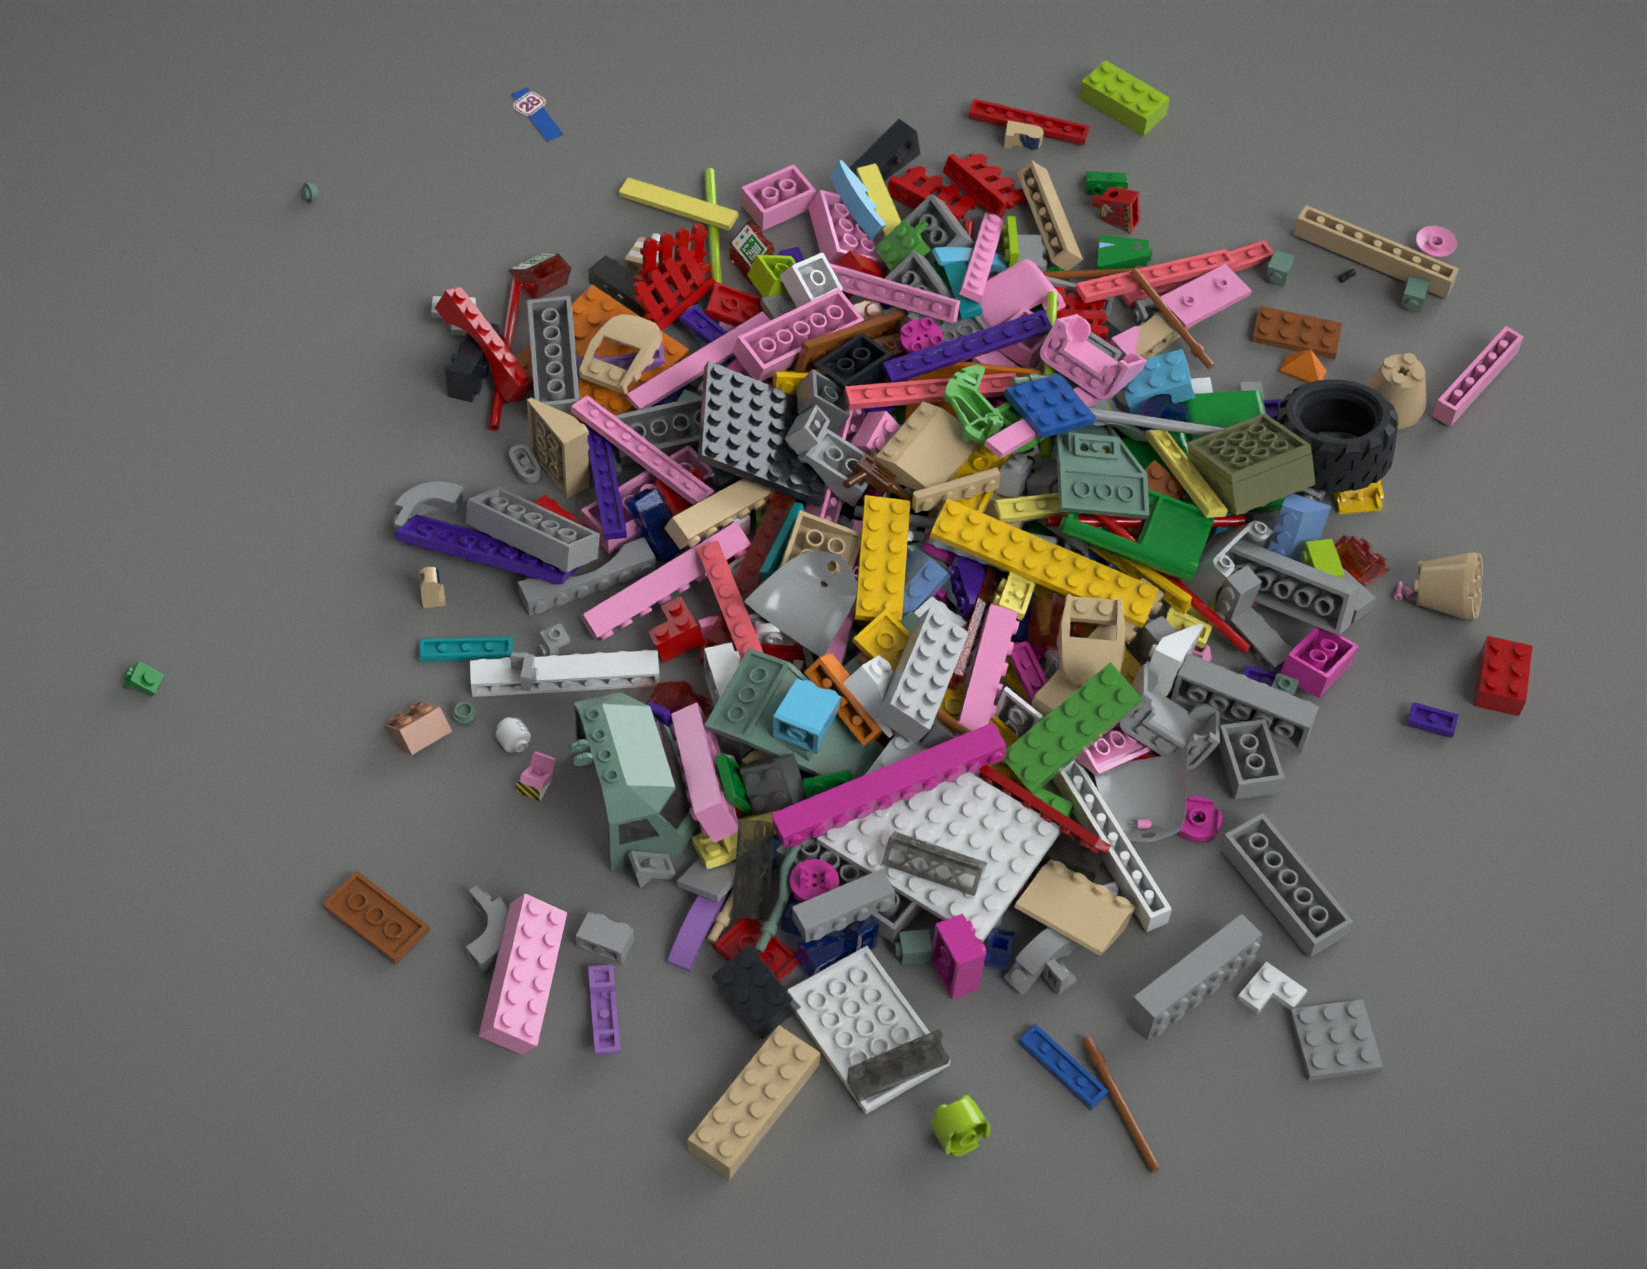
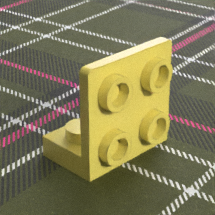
[984,572,1036,620]

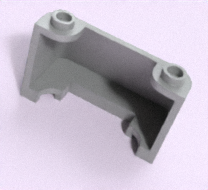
[1179,521,1273,606]
[1120,664,1220,770]

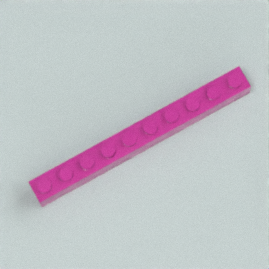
[771,722,1006,849]

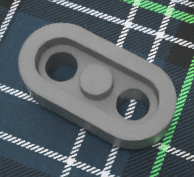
[509,445,541,483]

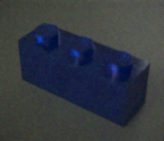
[625,488,685,562]

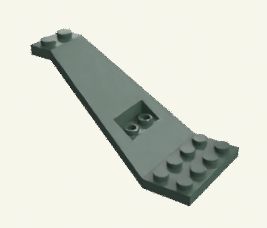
[1054,425,1149,519]
[705,648,885,779]

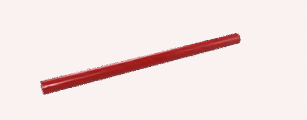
[488,276,523,431]
[1092,514,1251,654]
[1046,516,1245,527]

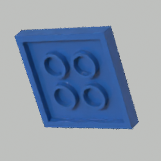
[1004,374,1096,439]

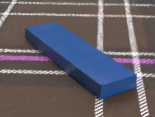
[1018,1024,1109,1111]

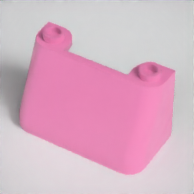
[979,259,1066,328]
[1040,314,1147,400]

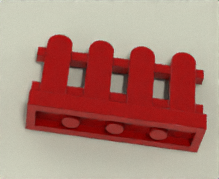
[942,153,1028,218]
[887,166,978,223]
[633,223,711,290]
[633,246,716,331]
[1055,287,1110,344]

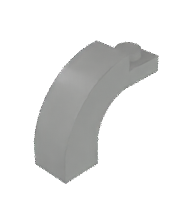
[393,481,465,535]
[466,885,508,975]
[1004,927,1078,994]

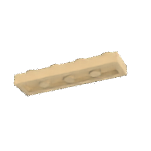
[912,467,1001,513]

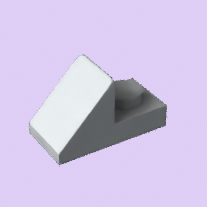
[628,851,676,888]

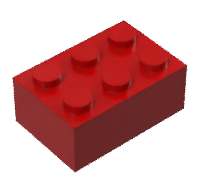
[1474,636,1533,716]

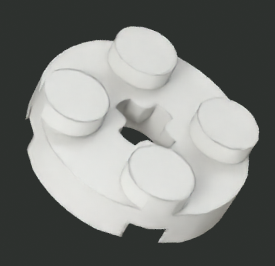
[753,622,797,646]

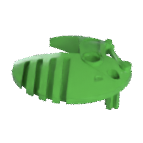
[944,365,1044,452]

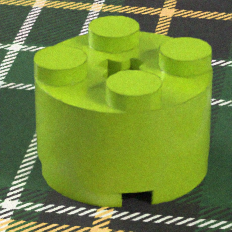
[931,1095,991,1156]

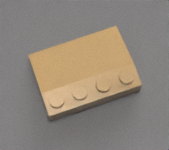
[527,398,590,499]
[876,402,980,491]
[778,510,861,587]
[1015,859,1136,956]

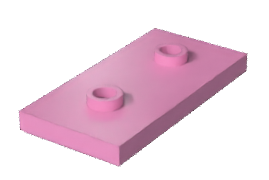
[1161,264,1252,329]

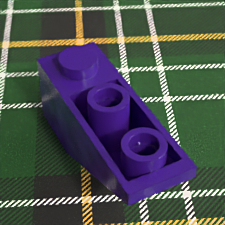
[947,557,985,620]

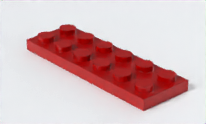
[979,765,1111,854]

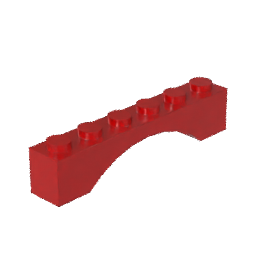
[435,287,534,403]

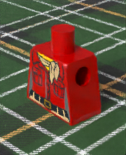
[1092,187,1140,234]

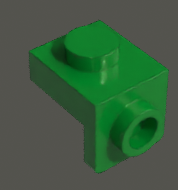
[123,661,164,697]

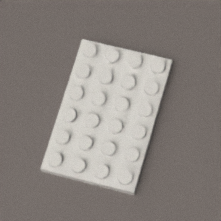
[788,946,951,1115]

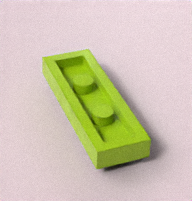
[1002,216,1019,268]

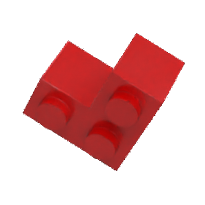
[836,250,886,300]
[648,596,705,663]

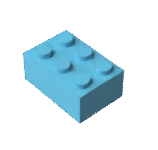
[1124,349,1195,414]

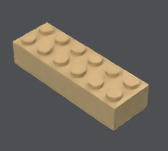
[688,1025,820,1180]

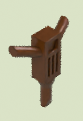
[842,449,913,505]

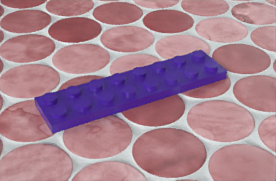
[395,514,581,585]

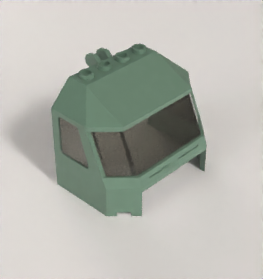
[569,692,699,871]

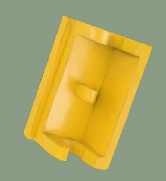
[1333,480,1384,514]

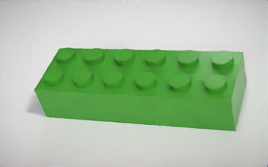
[1003,662,1143,794]

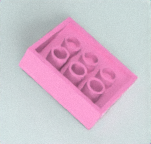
[808,190,887,268]
[1076,722,1153,776]

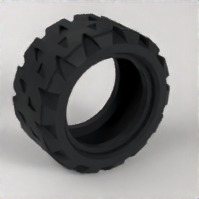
[1277,379,1398,492]

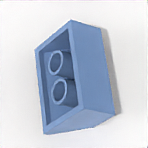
[1268,493,1331,562]
[902,547,951,619]

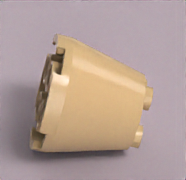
[1365,353,1426,429]
[1414,552,1483,620]

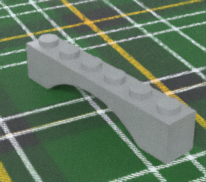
[518,537,655,616]

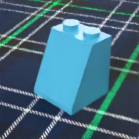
[773,679,841,754]

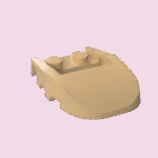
[579,315,662,395]
[1057,594,1126,687]

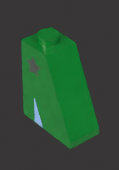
[1095,235,1152,279]

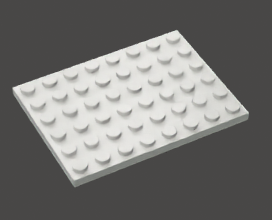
[817,732,1061,942]

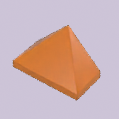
[1279,349,1327,384]

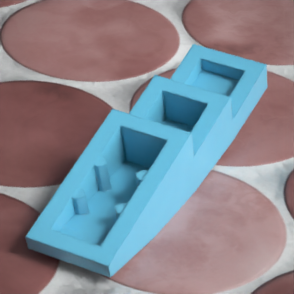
[829,160,887,240]
[932,247,1008,276]

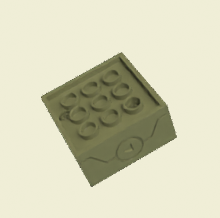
[1187,413,1316,515]

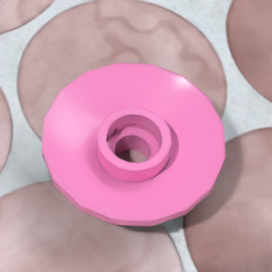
[1416,225,1457,258]

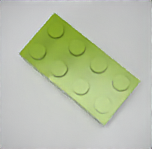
[1079,60,1170,136]

